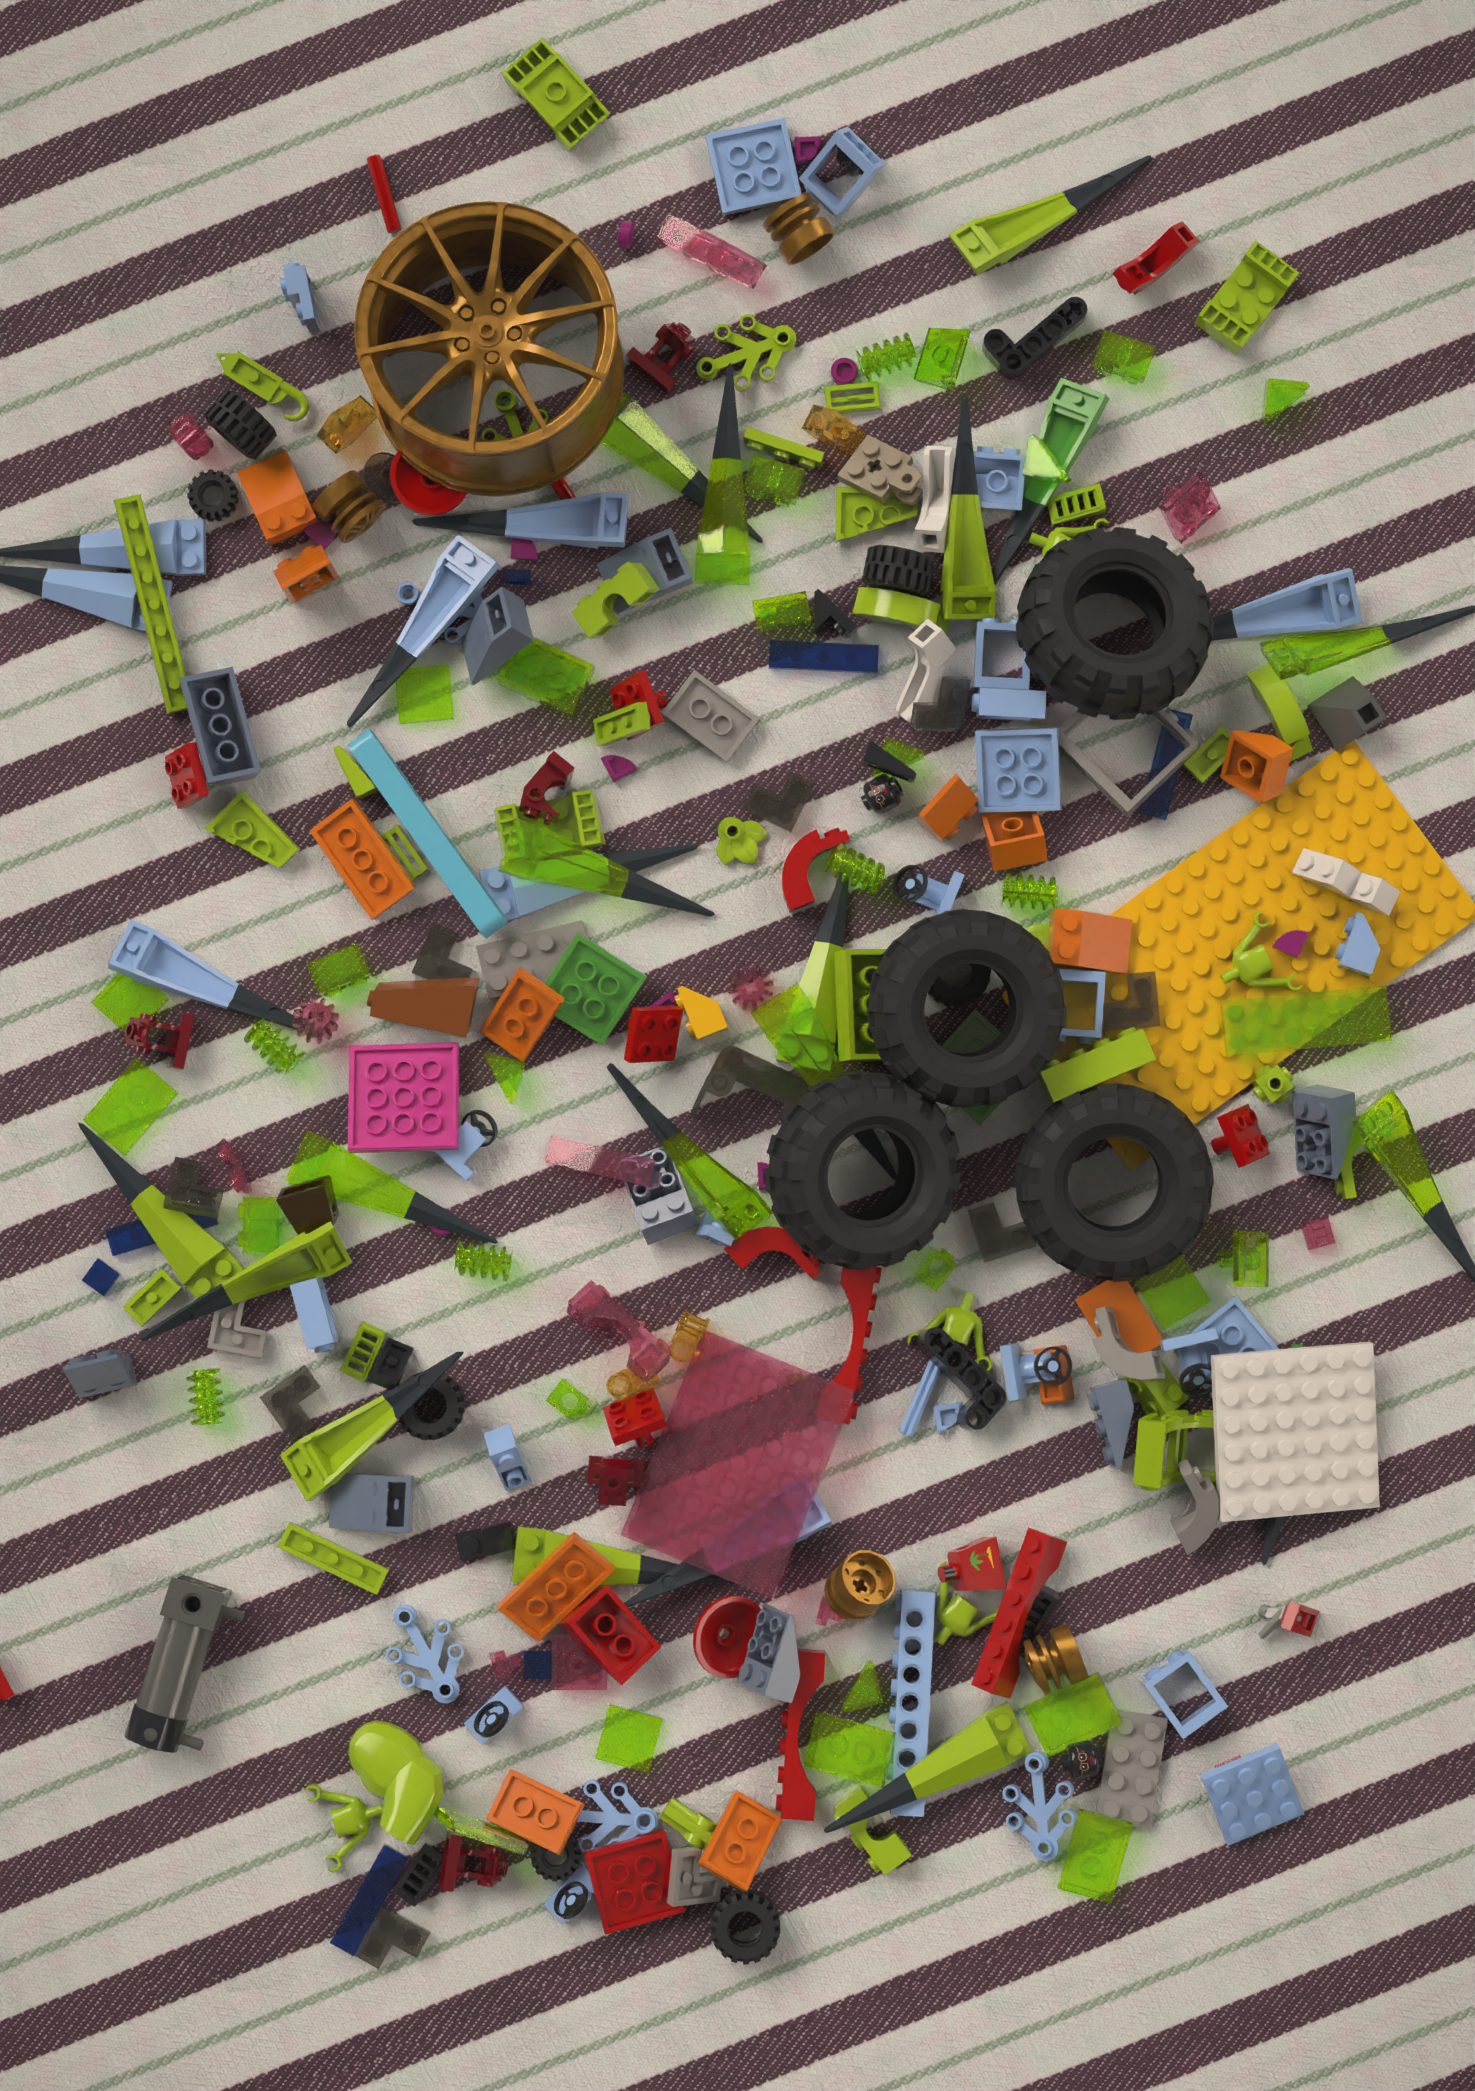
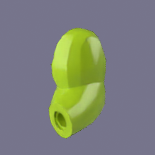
[348,1720,444,1845]

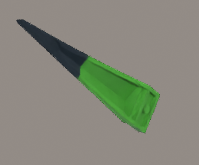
[992,378,1109,585]

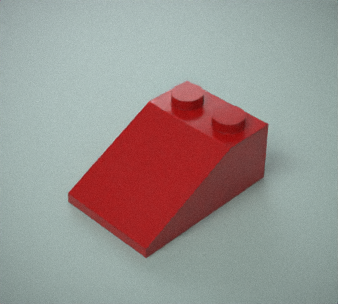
[559,1585,661,1685]

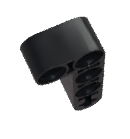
[982,297,1088,379]
[916,1327,1007,1431]

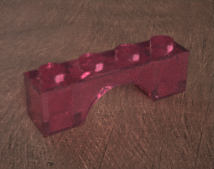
[567,1280,672,1384]

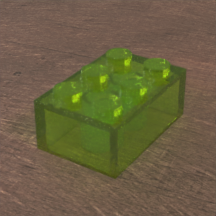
[497,637,595,719]

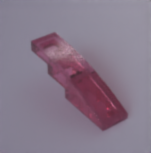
[656,214,767,289]
[545,1136,656,1187]

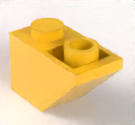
[674,986,728,1041]

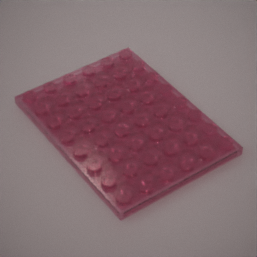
[621,1330,856,1599]

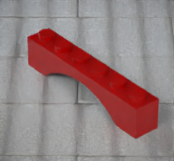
[816,1266,882,1425]
[971,1527,1067,1699]
[775,1649,826,1821]

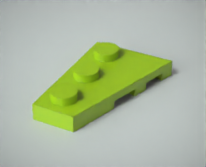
[835,487,918,543]
[204,791,300,868]

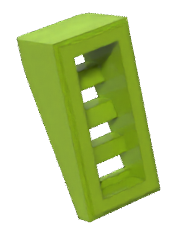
[1047,483,1106,525]
[333,745,378,800]
[340,1321,388,1383]

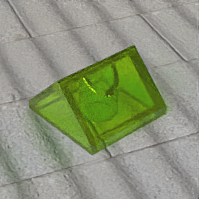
[914,328,971,392]

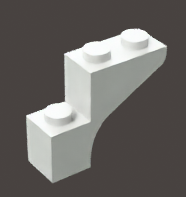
[915,446,955,553]
[896,619,957,727]
[1292,848,1400,916]

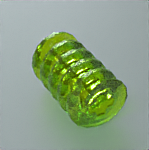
[855,332,916,382]
[824,843,885,897]
[1001,873,1059,911]
[244,1017,306,1075]
[454,1241,513,1281]
[186,1368,225,1426]

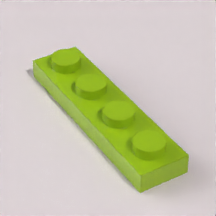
[277,1522,390,1595]

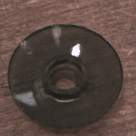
[363,452,400,503]

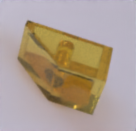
[317,395,377,454]
[801,404,868,457]

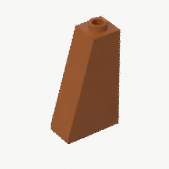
[367,977,480,1038]

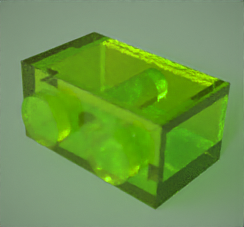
[1092,330,1156,385]
[744,454,805,507]
[752,591,811,633]
[307,943,372,998]
[238,1197,279,1253]

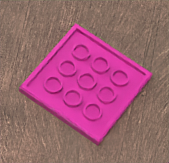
[348,1042,460,1153]

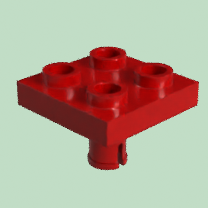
[609,670,668,741]
[165,742,209,809]
[624,1006,683,1063]
[1211,1104,1270,1168]
[602,1388,667,1448]

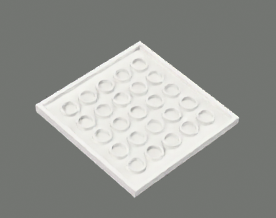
[1211,1342,1380,1522]

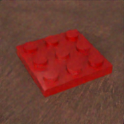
[584,1829,686,1935]

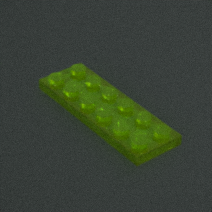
[1221,986,1392,1056]

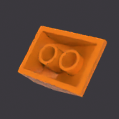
[237,450,319,546]
[273,545,339,604]
[1047,908,1132,974]

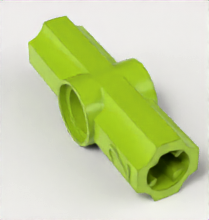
[659,1797,717,1850]

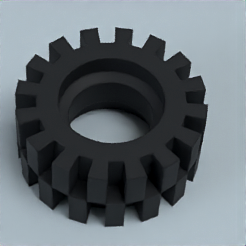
[187,469,239,522]
[530,1833,581,1882]

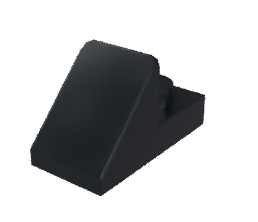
[814,589,858,638]
[368,1338,414,1390]
[455,1522,515,1561]

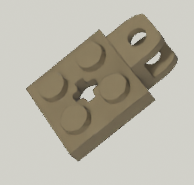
[837,435,923,505]

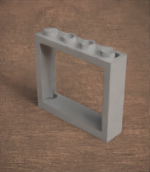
[1058,709,1199,817]

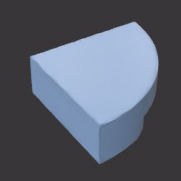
[933,1402,961,1433]

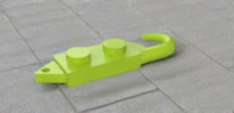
[216,351,309,422]

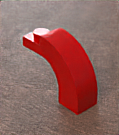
[1112,221,1200,295]
[782,828,850,913]
[724,1227,820,1279]

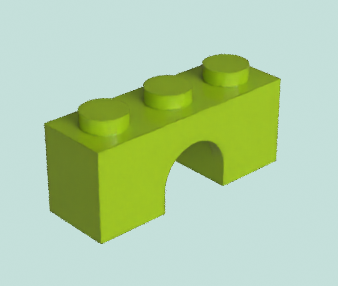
[571,562,660,639]
[833,1785,912,1876]

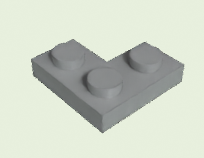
[207,1301,267,1359]
[667,1847,722,1907]

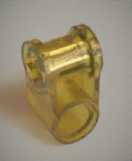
[669,1308,711,1363]
[606,1357,661,1398]

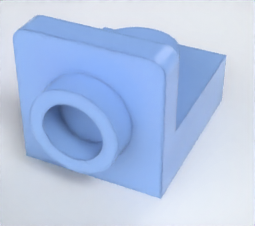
[695,1210,735,1246]

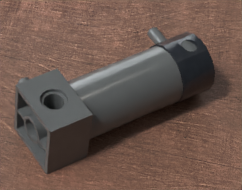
[124,1573,245,1753]

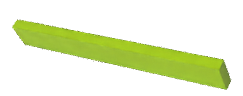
[113,494,187,714]

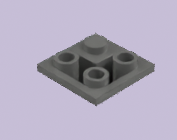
[1307,676,1387,751]

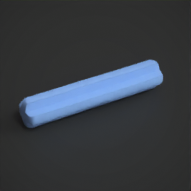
[900,1360,941,1437]

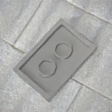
[662,670,760,763]

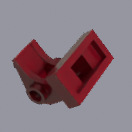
[626,322,696,395]
[519,751,575,825]
[125,1013,195,1069]
[587,1455,644,1506]
[438,1830,508,1892]

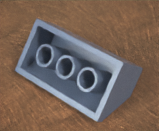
[179,667,261,784]

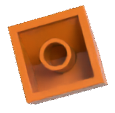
[1220,730,1293,803]
[917,774,979,843]
[980,811,1048,872]

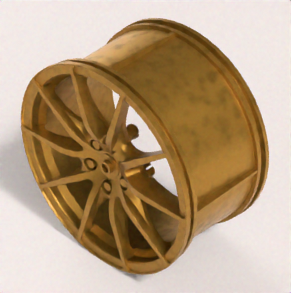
[354,201,624,497]

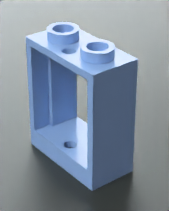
[799,126,886,216]
[973,618,1030,691]
[971,688,1046,722]
[1058,969,1106,1044]
[290,1278,340,1353]
[1142,1649,1228,1739]

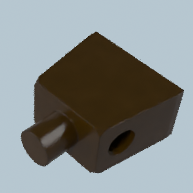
[276,1175,339,1235]

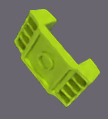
[502,38,610,151]
[1194,241,1299,356]
[494,789,606,864]

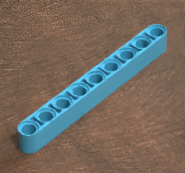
[348,728,508,939]

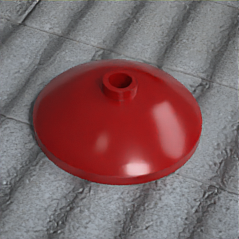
[390,450,468,516]
[693,1595,761,1679]

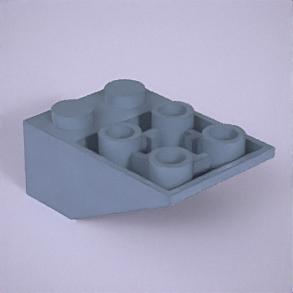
[597,528,693,615]
[462,587,534,685]
[1292,1084,1356,1179]
[617,1144,699,1245]
[63,1349,138,1398]
[1087,1378,1134,1469]
[329,1473,414,1533]
[738,1603,800,1703]

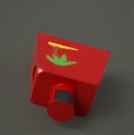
[938,1537,1006,1591]

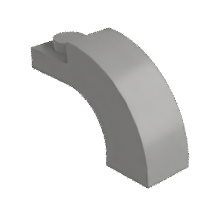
[1092,1306,1166,1380]
[1170,1459,1219,1555]

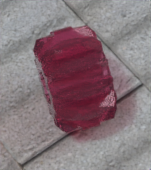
[169,413,214,460]
[728,964,774,1011]
[292,996,339,1044]

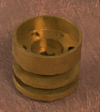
[763,193,836,265]
[312,470,386,543]
[824,1550,896,1622]
[1023,1623,1089,1696]

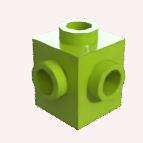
[1252,1064,1294,1105]

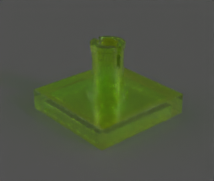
[1217,1231,1269,1287]

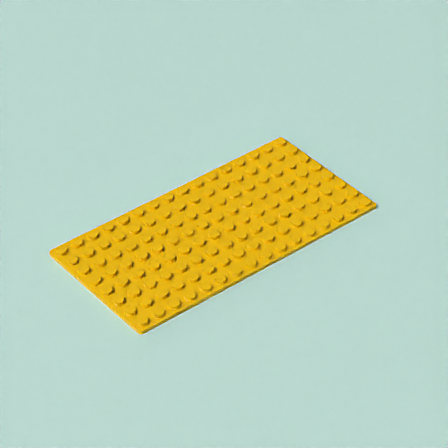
[1002,741,1475,1169]

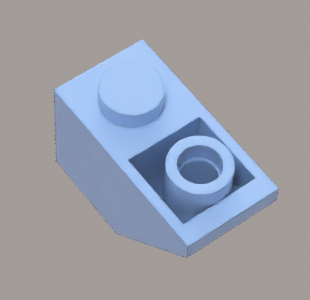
[1335,912,1380,977]
[484,1424,532,1491]

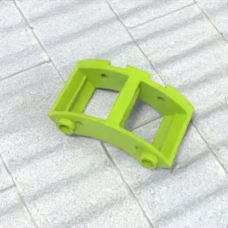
[1133,1409,1216,1491]

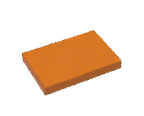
[479,967,565,1063]
[1074,1280,1163,1353]
[486,1769,585,1856]
[697,1790,782,1892]

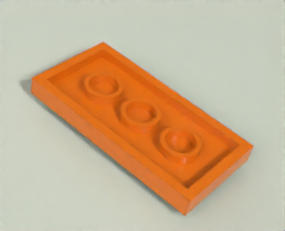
[310,799,417,920]
[498,1532,615,1642]

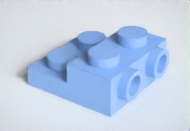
[280,263,320,333]
[973,446,1026,510]

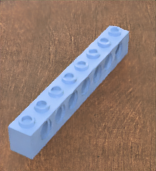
[886,1589,935,1817]

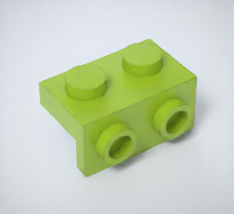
[1123,1358,1189,1417]

